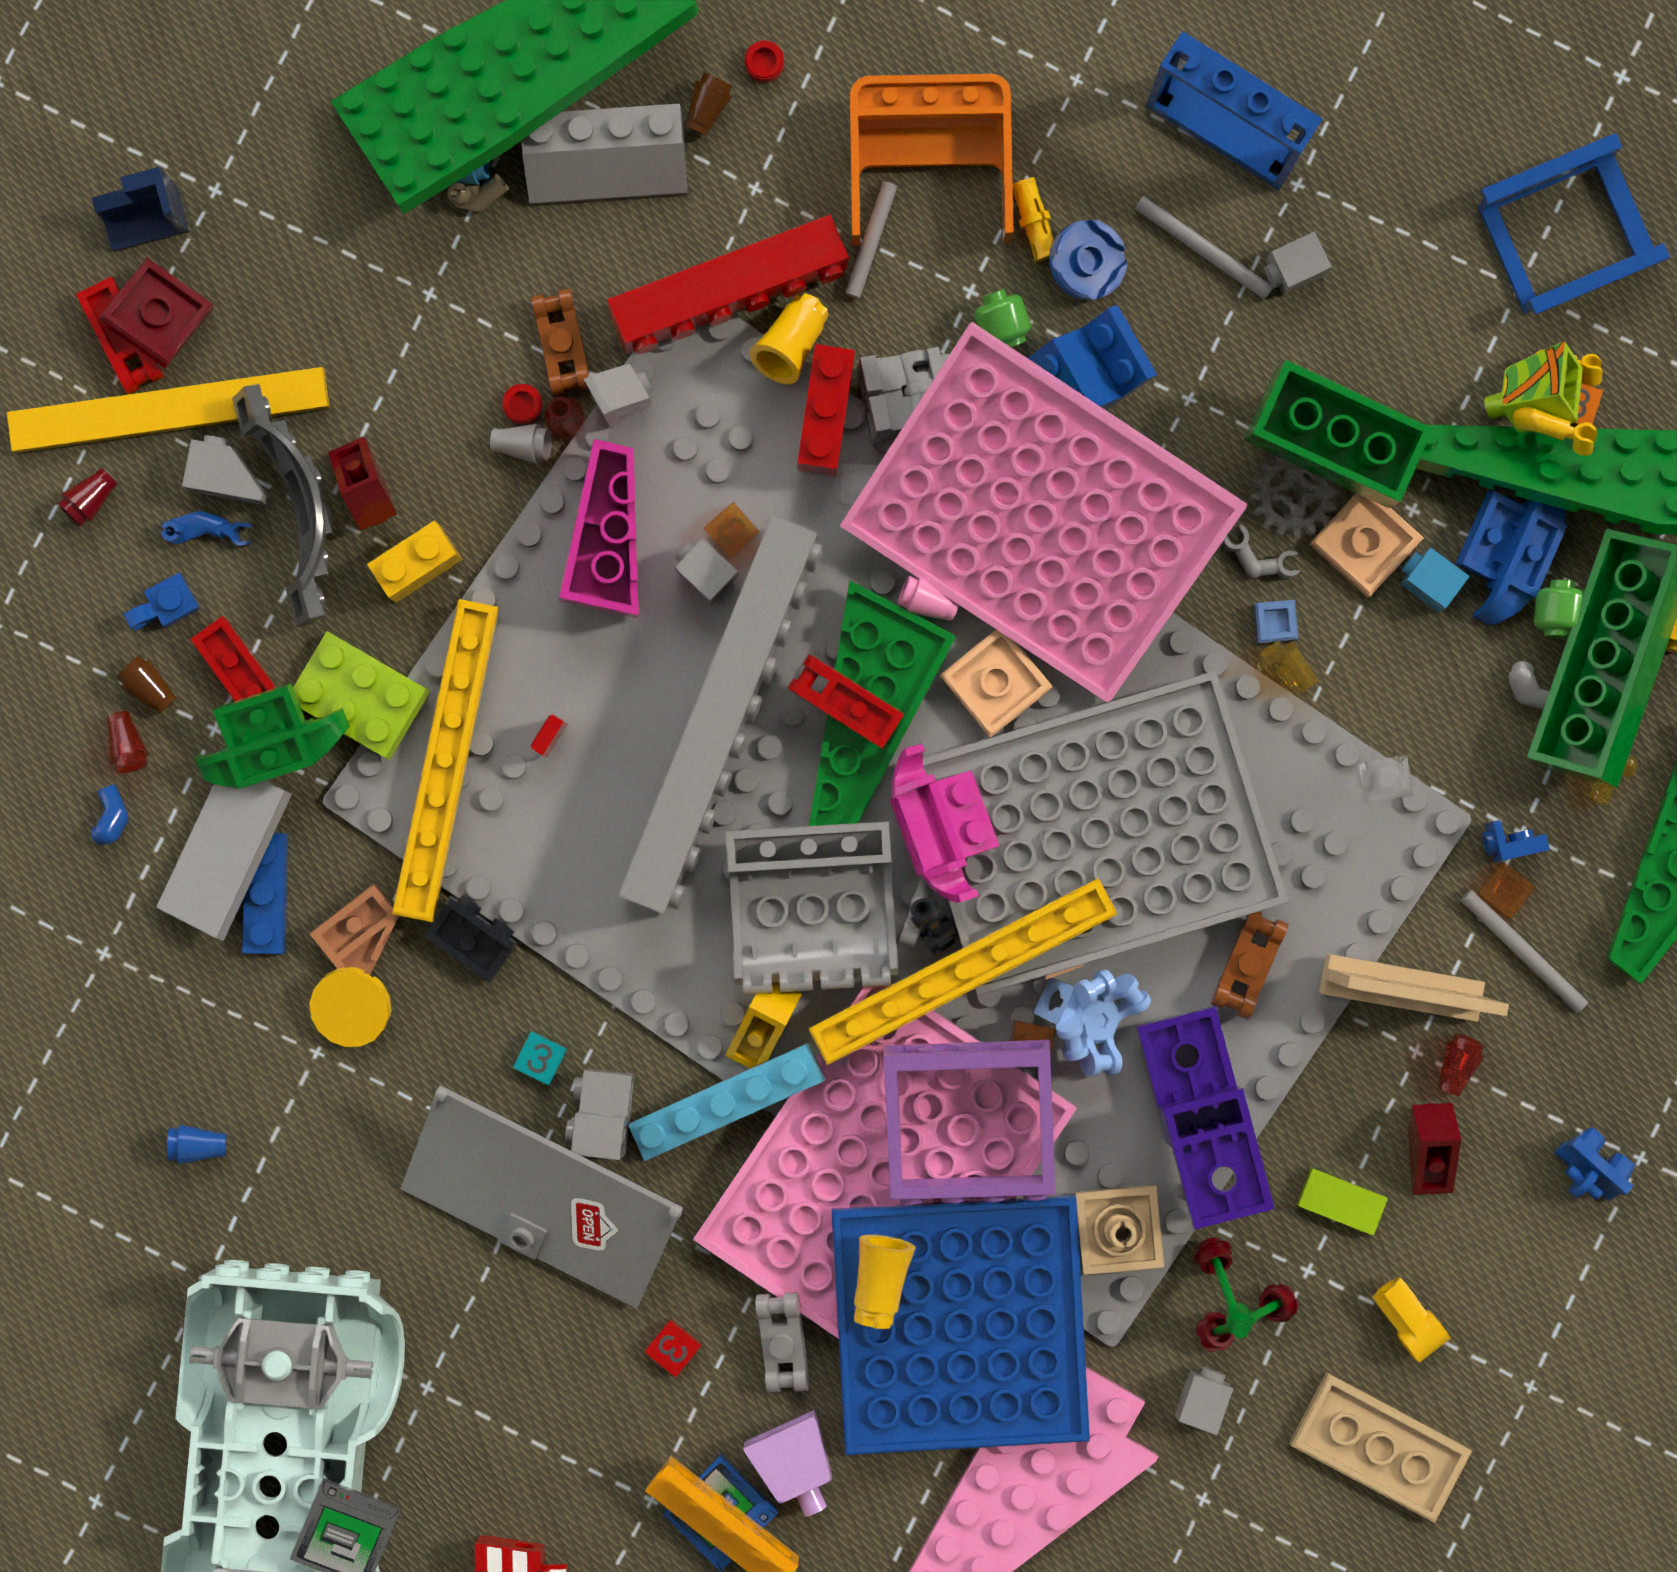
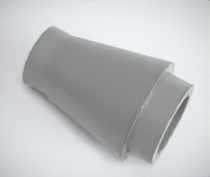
[490,424,552,464]

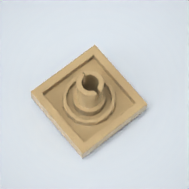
[1074,1184,1164,1275]

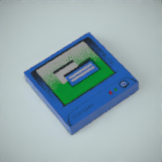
[663,1453,778,1572]

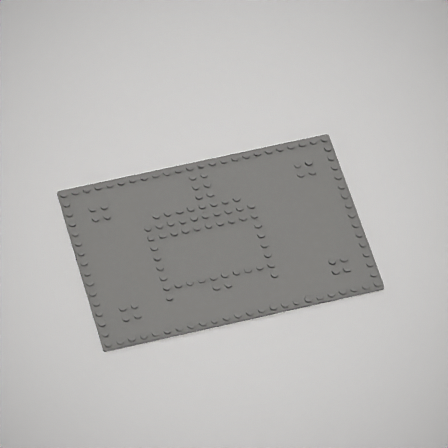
[323,314,1471,1347]

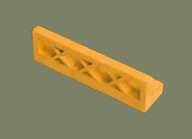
[645,1456,799,1572]

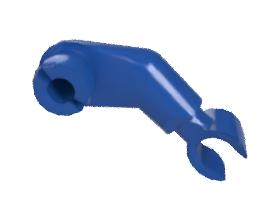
[161,511,253,546]

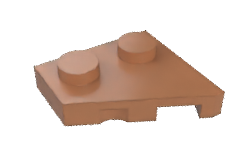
[310,883,399,975]

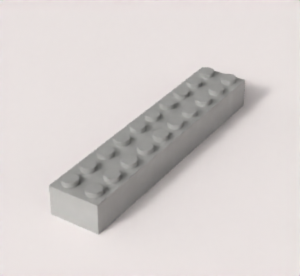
[618,515,823,914]

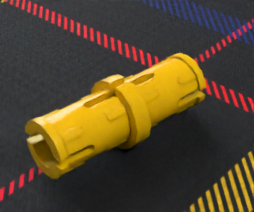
[1013,177,1054,262]

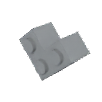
[565,1068,635,1160]

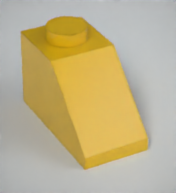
[725,982,802,1069]

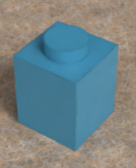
[1400,547,1470,612]

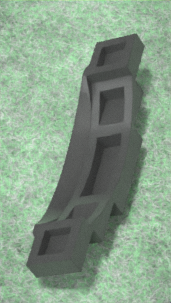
[232,384,333,628]

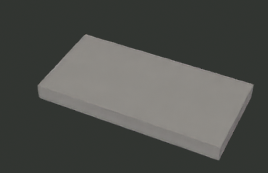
[156,781,292,940]

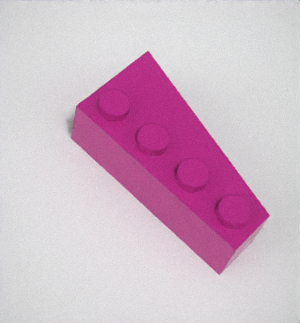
[558,439,639,618]

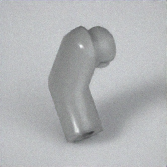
[1508,661,1550,710]

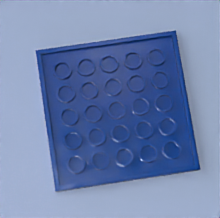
[831,1195,1090,1455]

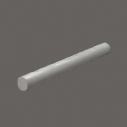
[1135,196,1273,300]
[1460,889,1588,1013]

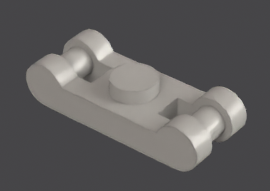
[755,1292,809,1393]

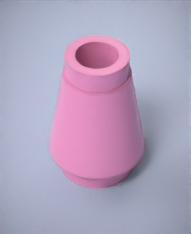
[897,575,959,621]

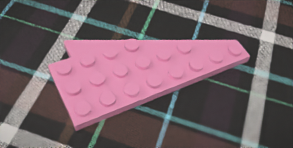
[908,1367,1159,1572]

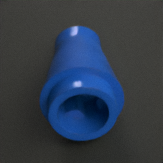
[167,1124,226,1165]

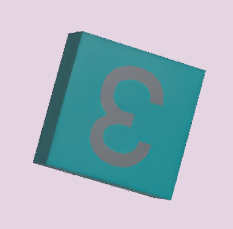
[513,1031,568,1085]

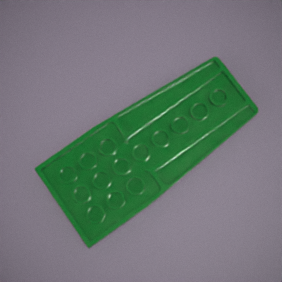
[330,0,699,215]

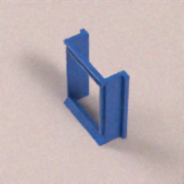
[1477,133,1670,315]

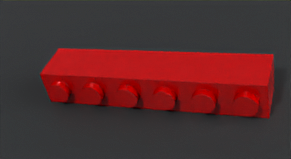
[607,214,849,355]

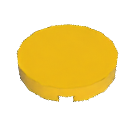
[309,967,392,1047]

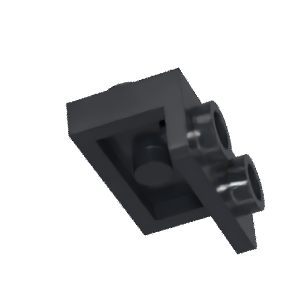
[424,895,519,983]

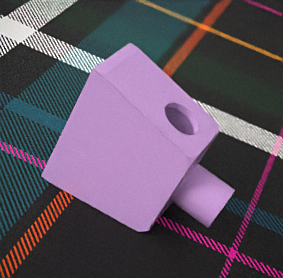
[743,1410,832,1517]

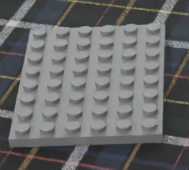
[923,671,1289,996]

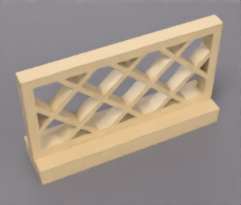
[1319,953,1509,1022]

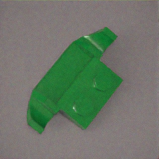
[194,683,350,789]

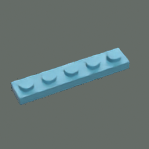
[628,1043,825,1161]

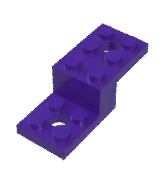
[1136,1006,1275,1230]

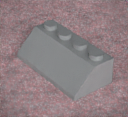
[522,104,688,205]

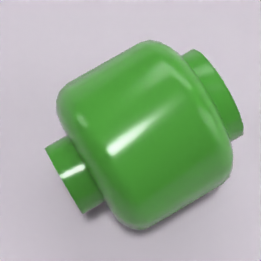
[974,289,1031,347]
[1534,580,1584,639]

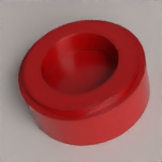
[744,40,784,83]
[502,384,543,425]

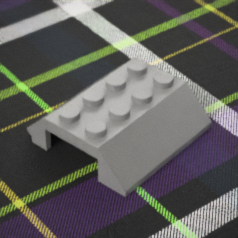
[726,821,898,994]

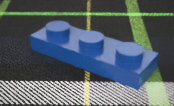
[242,833,288,954]

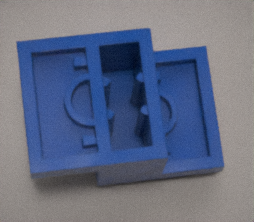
[1028,305,1157,411]

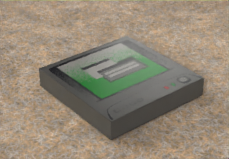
[290,1478,400,1572]

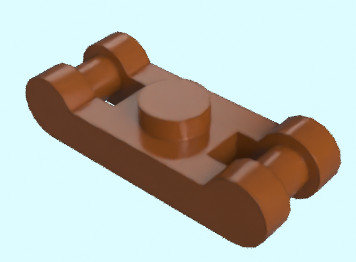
[531,288,590,397]
[1210,911,1289,1020]

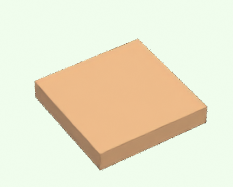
[1309,493,1424,598]
[940,630,1053,738]

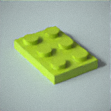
[293,631,430,760]

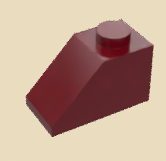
[328,436,397,531]
[1408,1103,1461,1195]

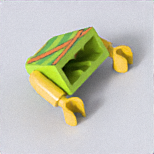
[1484,341,1603,456]

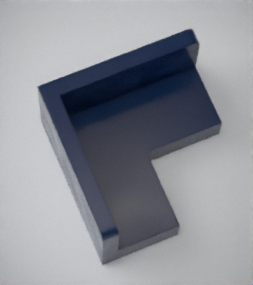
[91,167,189,252]

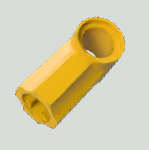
[1371,1276,1451,1363]

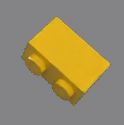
[367,520,463,603]

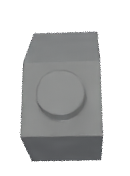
[584,363,654,428]
[182,435,270,507]

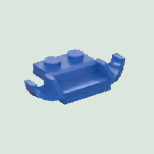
[1455,491,1568,625]

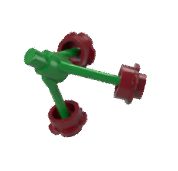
[1193,1237,1298,1352]

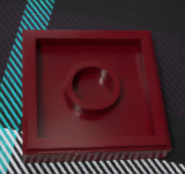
[99,258,213,369]

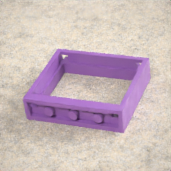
[884,1040,1056,1205]

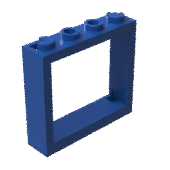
[1145,31,1322,190]

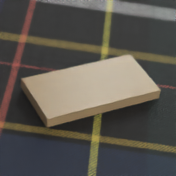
[1289,1372,1472,1523]

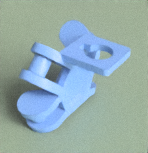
[1034,969,1151,1076]

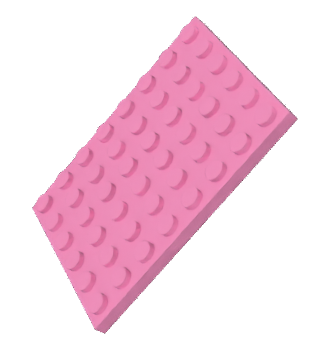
[840,322,1247,703]
[693,981,1077,1339]

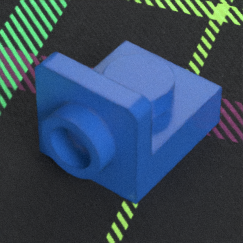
[1482,820,1550,863]

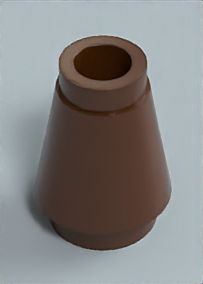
[685,73,733,136]
[116,655,177,714]

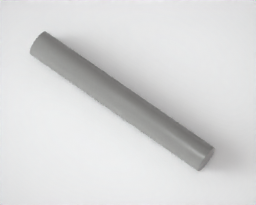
[845,181,897,299]

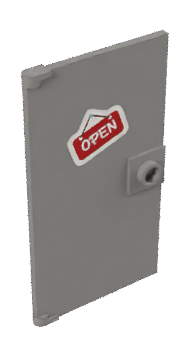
[400,1085,683,1309]

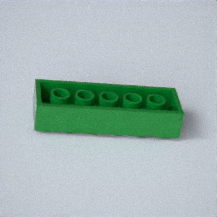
[1527,529,1677,788]

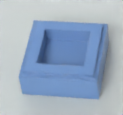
[1253,600,1299,644]

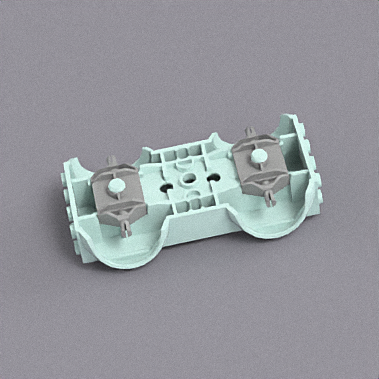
[161,1260,405,1572]

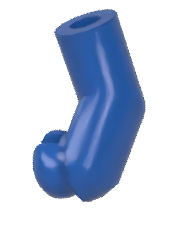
[91,784,128,845]

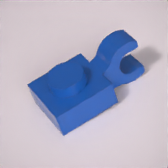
[123,573,201,631]

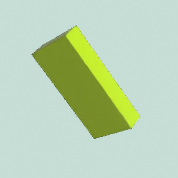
[1296,1167,1388,1236]

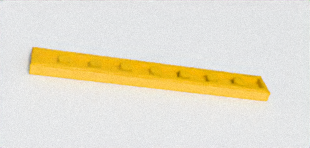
[7,367,330,453]
[392,599,499,922]
[809,878,1117,1065]

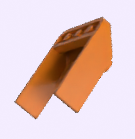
[850,74,1013,246]

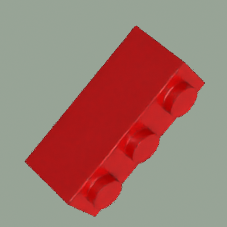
[797,344,855,476]

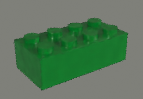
[1243,360,1433,508]

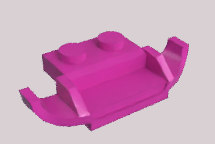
[889,743,1000,903]

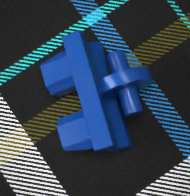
[1554,1127,1635,1201]

